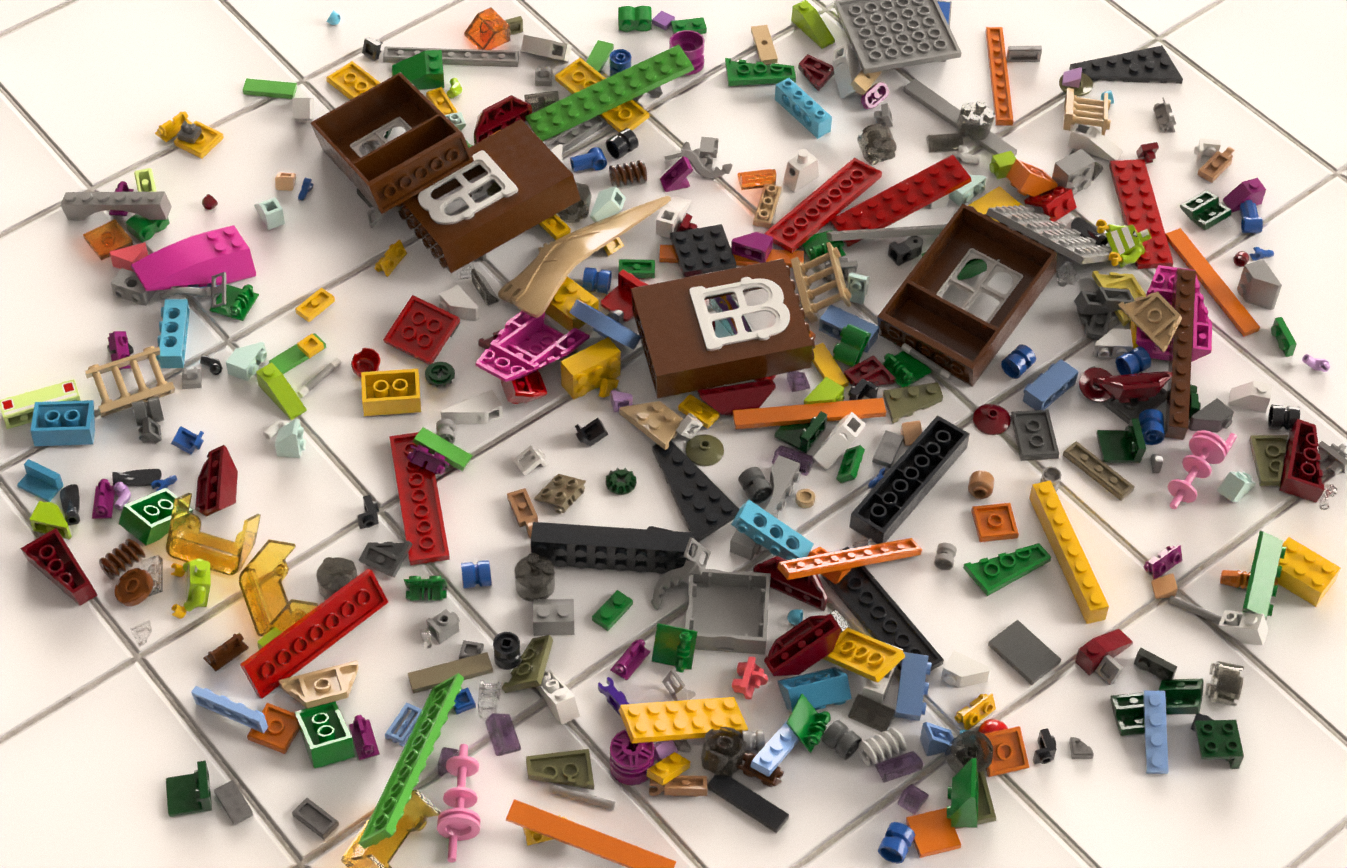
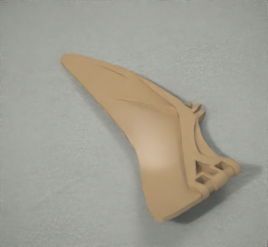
[498,196,671,318]

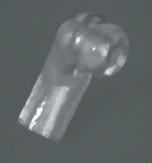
[1318,484,1338,510]

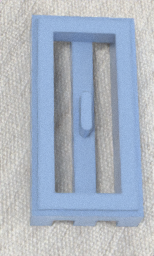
[385,703,422,746]

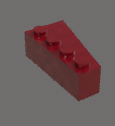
[1279,419,1325,503]
[20,528,98,606]

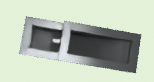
[1074,287,1135,315]

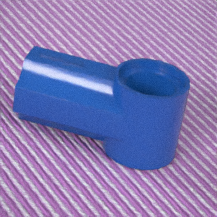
[570,147,607,172]
[1240,200,1263,233]

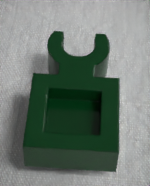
[1189,384,1201,419]

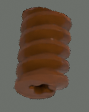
[609,160,647,187]
[99,539,146,580]

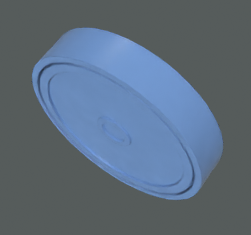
[569,299,642,350]

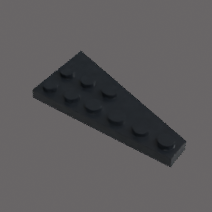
[1069,45,1183,84]
[652,441,739,542]

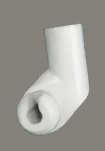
[957,145,980,164]
[263,421,290,440]

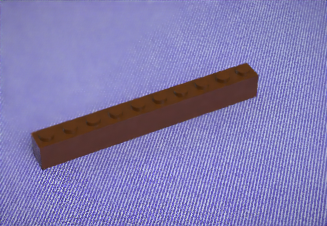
[1165,268,1196,440]

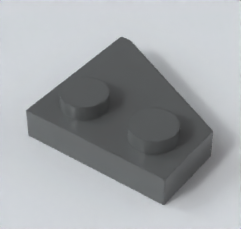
[1076,308,1112,340]
[359,541,413,578]

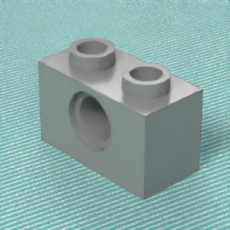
[111,268,157,306]

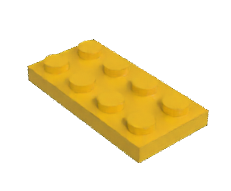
[823,627,905,683]

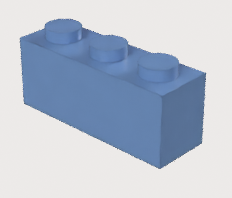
[819,305,879,353]
[1023,359,1079,410]
[895,652,932,721]

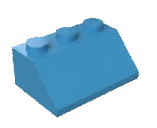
[31,400,95,446]
[777,667,852,713]

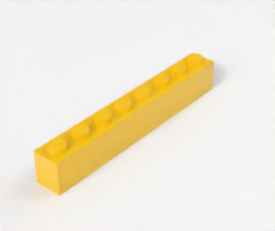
[1029,480,1109,624]

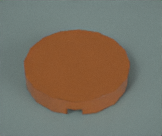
[115,568,153,606]

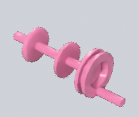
[1168,430,1237,509]
[437,744,481,863]

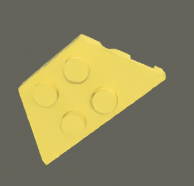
[1092,271,1146,326]

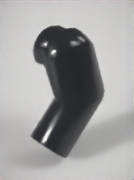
[200,355,223,375]

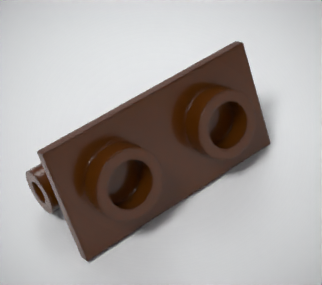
[203,633,249,672]
[737,753,784,787]

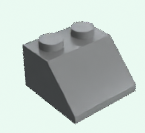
[1237,259,1282,310]
[533,599,574,636]

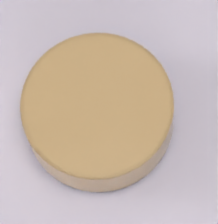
[795,489,815,508]

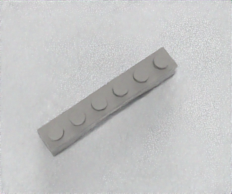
[60,191,172,220]
[730,455,801,560]

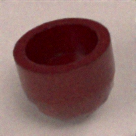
[202,194,218,210]
[1233,251,1249,267]

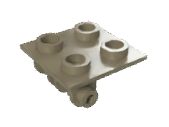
[534,474,586,514]

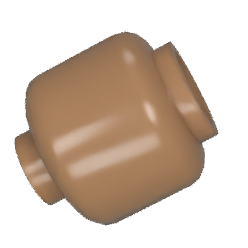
[968,470,994,499]

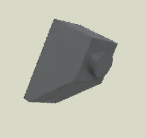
[1188,398,1234,433]

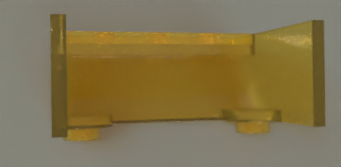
[166,493,261,575]
[239,539,318,637]
[341,789,441,868]

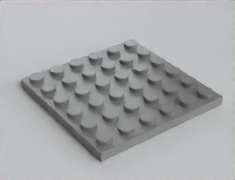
[834,0,962,74]
[986,205,1112,264]

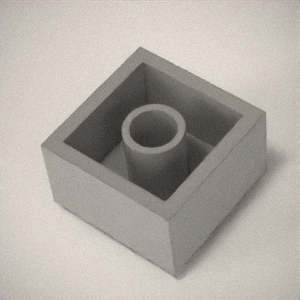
[1052,149,1096,196]

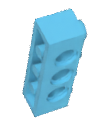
[775,78,832,139]
[156,299,190,368]
[731,500,814,560]

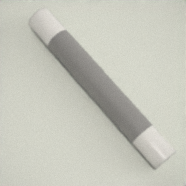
[901,343,951,380]
[297,357,341,398]

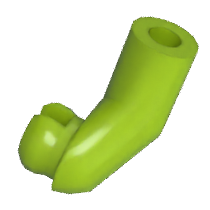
[447,78,462,99]

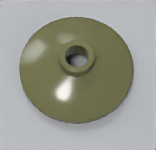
[1059,73,1093,96]
[686,434,724,466]

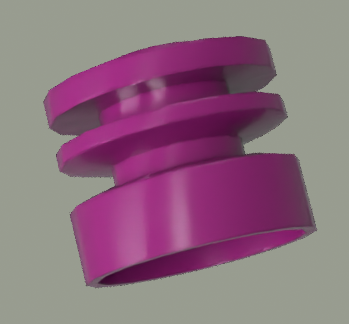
[669,30,705,75]
[610,730,655,786]

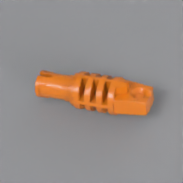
[1220,570,1278,590]

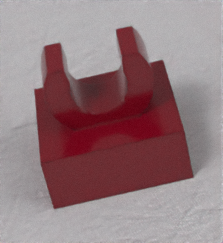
[1136,142,1159,164]
[676,213,698,232]

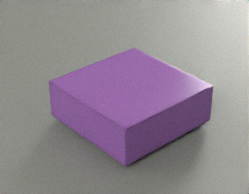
[652,10,675,30]

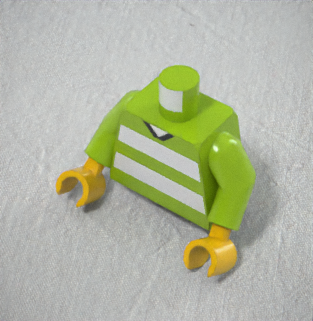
[1096,219,1152,268]
[171,558,211,619]

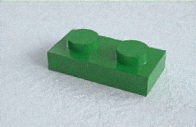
[671,17,707,34]
[618,259,655,278]
[1271,317,1297,357]
[836,445,865,483]
[592,590,633,631]

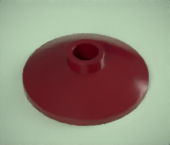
[1079,368,1112,402]
[973,404,1011,435]

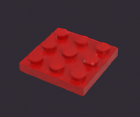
[383,295,460,365]

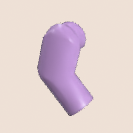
[1302,354,1330,372]
[114,482,131,510]

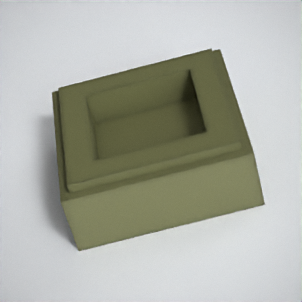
[505,16,523,36]

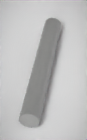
[1169,596,1222,624]
[552,785,615,810]

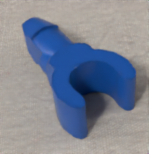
[298,177,314,201]
[1250,247,1274,261]
[868,468,885,489]
[151,475,178,492]

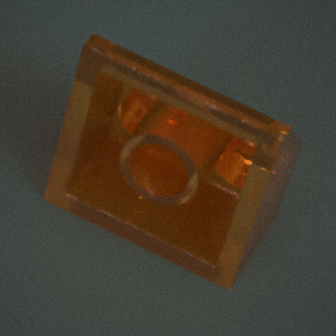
[464,7,511,50]

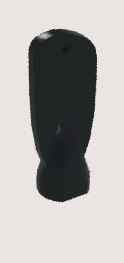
[1071,217,1108,246]
[112,469,162,486]
[60,484,80,525]

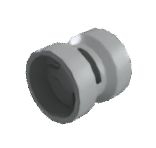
[436,419,455,444]
[1040,467,1062,491]
[934,542,957,570]
[742,730,765,752]

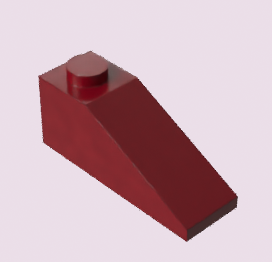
[1075,629,1133,676]

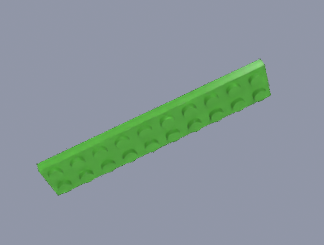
[525,44,694,142]
[358,673,464,849]

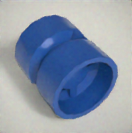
[610,49,631,76]
[582,267,612,294]
[1001,344,1036,379]
[1115,346,1151,375]
[1139,409,1165,445]
[461,560,492,589]
[878,822,915,864]

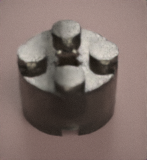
[956,101,995,141]
[857,124,897,165]
[557,182,592,223]
[514,553,555,602]
[316,557,358,600]
[1205,661,1244,707]
[701,727,746,778]
[945,731,993,774]

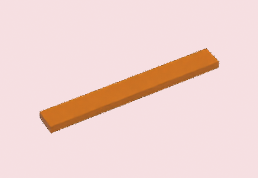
[985,27,1014,126]
[1166,228,1260,337]
[659,245,804,268]
[733,398,886,429]
[777,538,922,580]
[506,799,676,868]

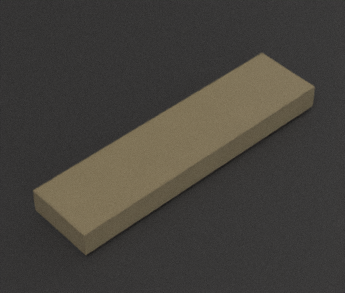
[1063,441,1135,501]
[408,652,493,694]

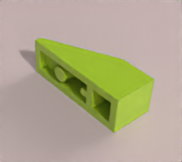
[791,0,835,49]
[256,362,307,420]

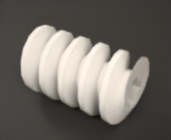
[858,728,907,767]

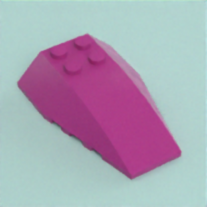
[131,225,256,291]
[1136,265,1212,362]
[475,311,590,382]

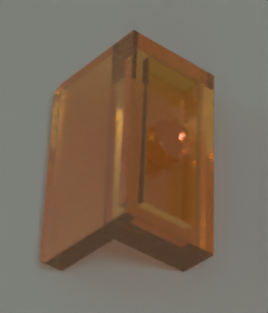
[737,169,777,190]

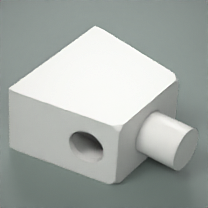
[783,149,819,192]

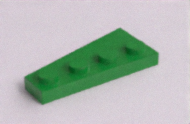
[725,58,796,86]
[963,543,1051,596]

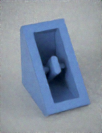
[920,722,957,757]

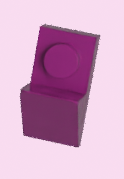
[660,156,693,192]

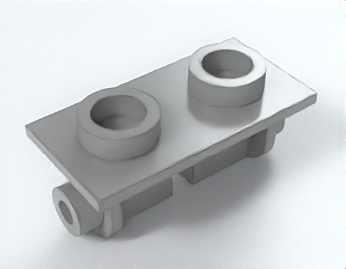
[1153,97,1176,132]

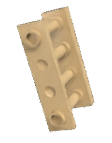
[1063,88,1111,135]
[791,242,852,324]
[85,346,175,417]

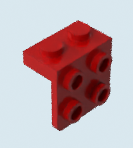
[1024,186,1077,222]
[600,269,648,322]

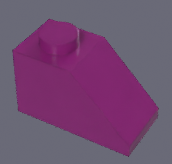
[1223,177,1266,213]
[731,232,773,263]

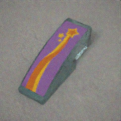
[709,295,752,336]

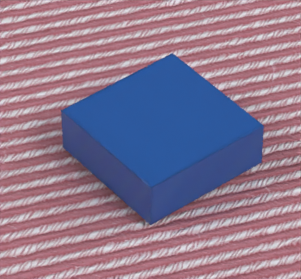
[453,687,476,715]

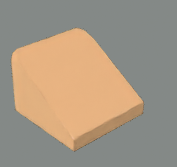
[275,172,296,191]
[901,421,922,446]
[1151,574,1178,599]

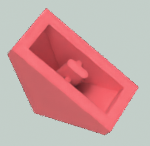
[109,242,148,272]

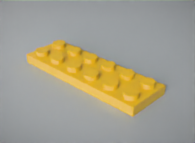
[555,57,649,132]
[619,697,748,743]

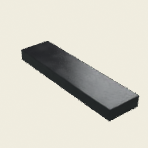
[707,770,789,833]

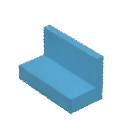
[17,459,63,502]

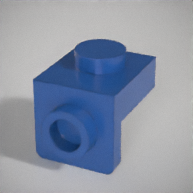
[171,426,204,455]

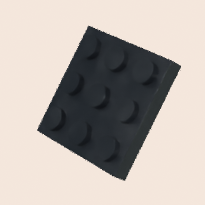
[670,224,736,277]

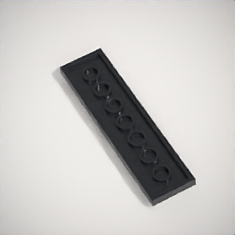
[820,546,944,671]

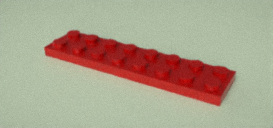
[830,154,972,247]
[764,158,882,253]
[1109,159,1173,269]
[389,432,450,566]
[240,569,388,699]

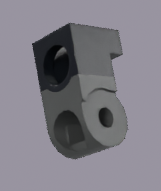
[888,236,923,266]

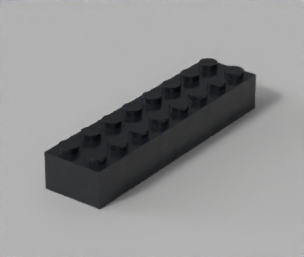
[849,415,970,544]
[531,522,693,574]

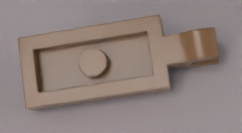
[1197,146,1235,183]
[507,488,538,538]
[649,775,708,797]

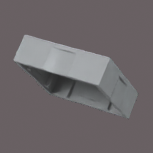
[685,568,771,655]

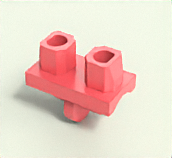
[732,657,768,699]

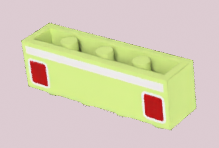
[0,379,81,429]

